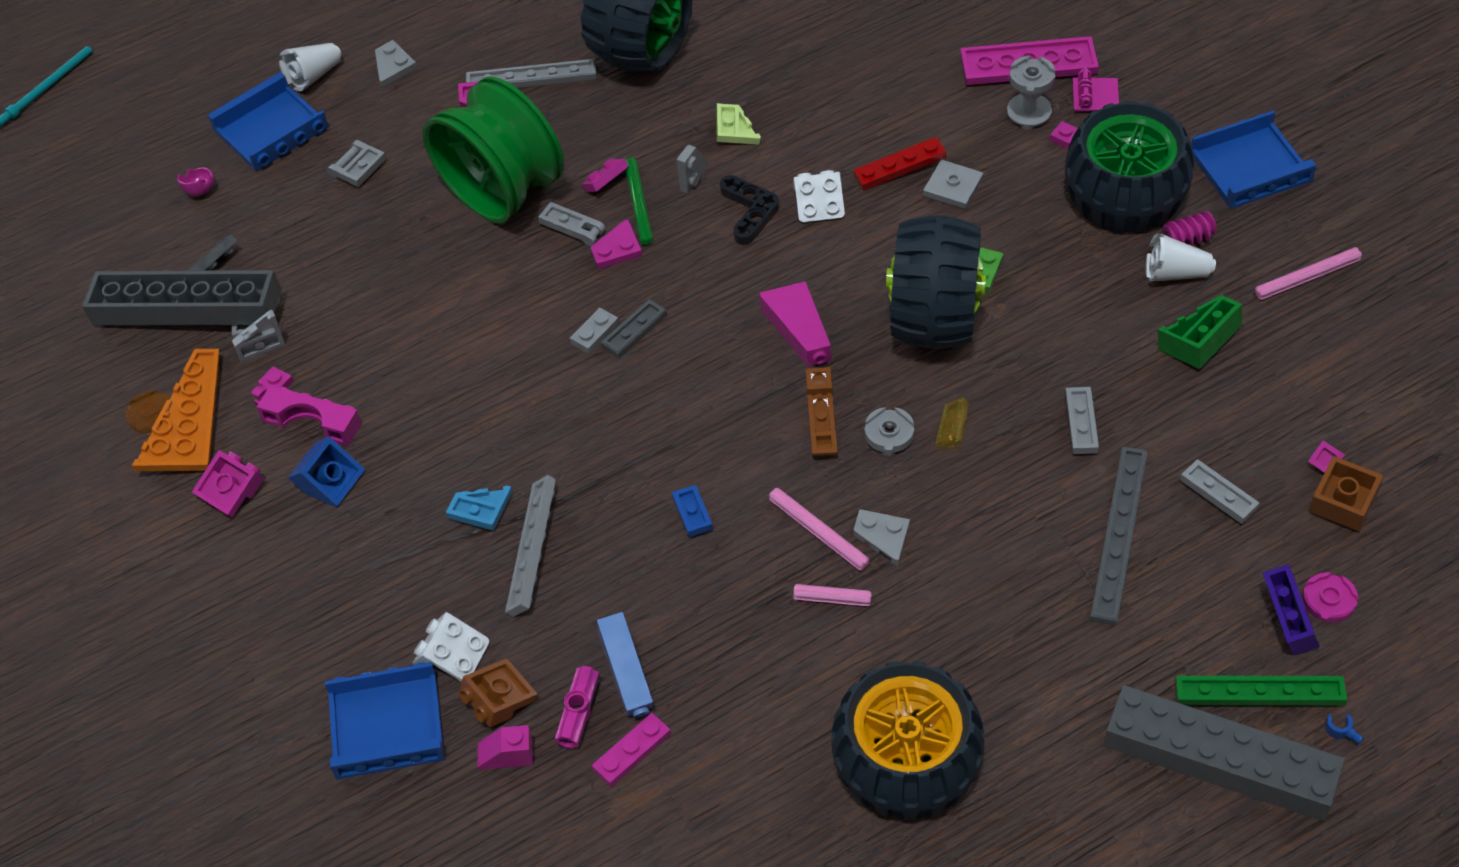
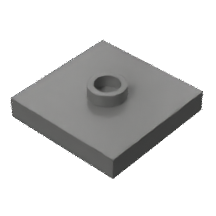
[923,160,984,209]

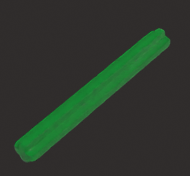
[625,157,653,246]

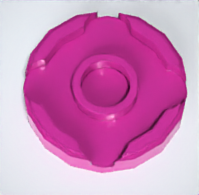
[1302,572,1358,623]

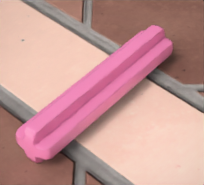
[793,584,872,606]

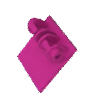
[1073,68,1119,111]

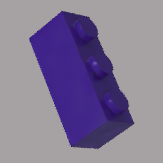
[1263,564,1320,655]

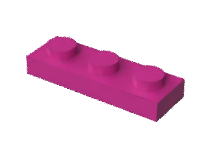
[591,713,671,788]

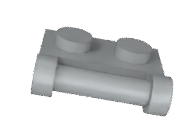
[327,140,386,187]

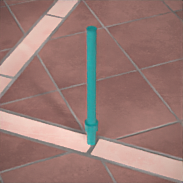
[0,46,93,127]

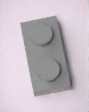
[570,307,619,354]

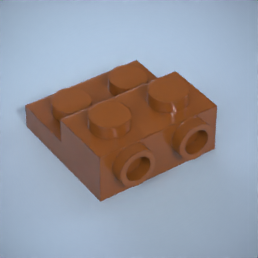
[459,658,538,727]

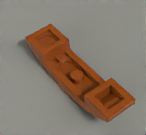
[806,367,838,456]

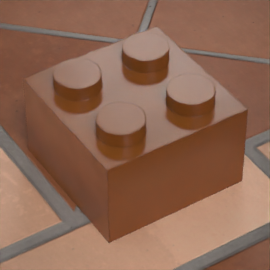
[1310,456,1384,532]

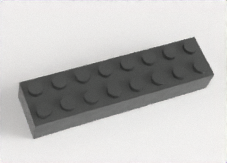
[82,270,282,325]
[1104,685,1345,822]

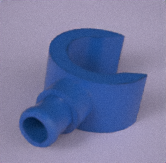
[1325,713,1364,744]

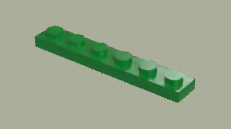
[1175,676,1347,706]

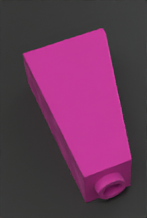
[759,282,831,366]

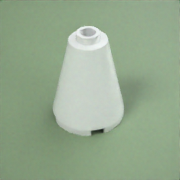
[279,43,341,91]
[1146,233,1216,282]

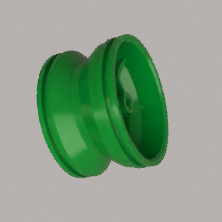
[422,76,565,223]

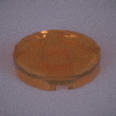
[125,390,170,434]

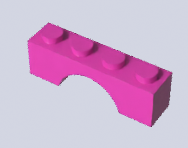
[257,385,362,447]

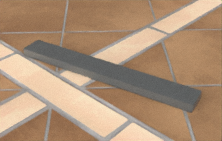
[1090,446,1147,626]

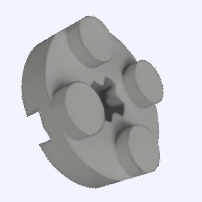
[864,407,915,456]

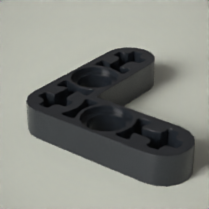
[720,175,779,245]

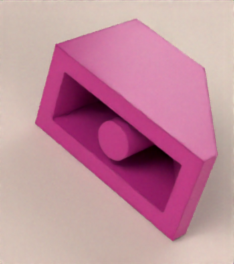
[478,725,533,770]

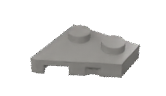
[677,145,709,194]

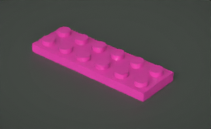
[960,36,1099,85]

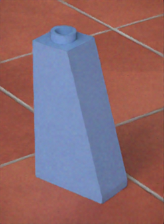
[597,612,653,718]

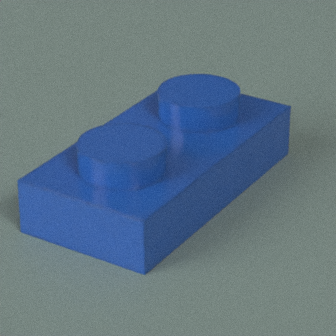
[672,485,713,537]

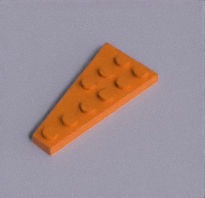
[132,349,220,472]

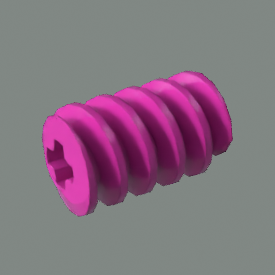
[1162,211,1217,246]

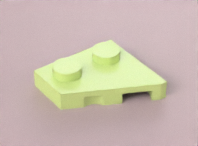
[716,103,761,145]

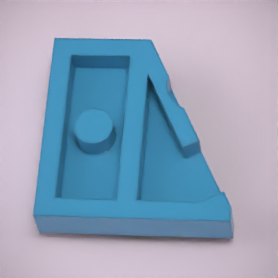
[446,485,513,531]

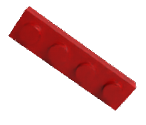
[853,136,947,191]

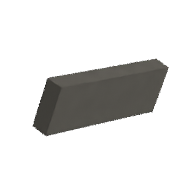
[601,299,667,359]

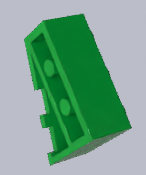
[1158,295,1242,369]

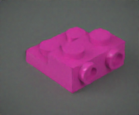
[192,450,264,518]

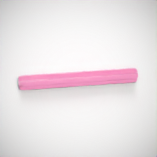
[1255,247,1362,300]
[769,488,869,570]

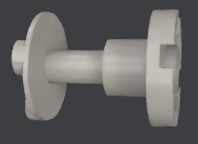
[1007,56,1055,130]

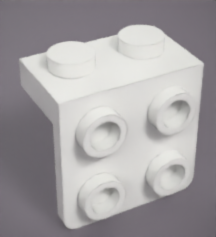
[793,170,845,223]
[412,612,489,682]

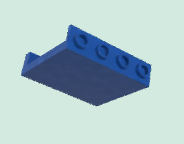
[208,72,329,171]
[1191,110,1316,209]
[325,662,445,780]

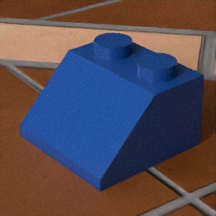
[288,436,365,507]

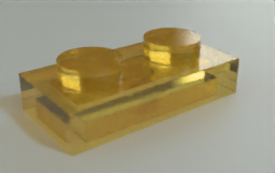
[936,397,969,449]

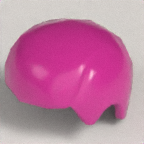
[177,168,215,197]

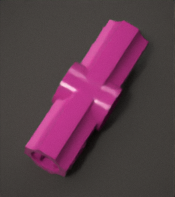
[555,666,600,749]

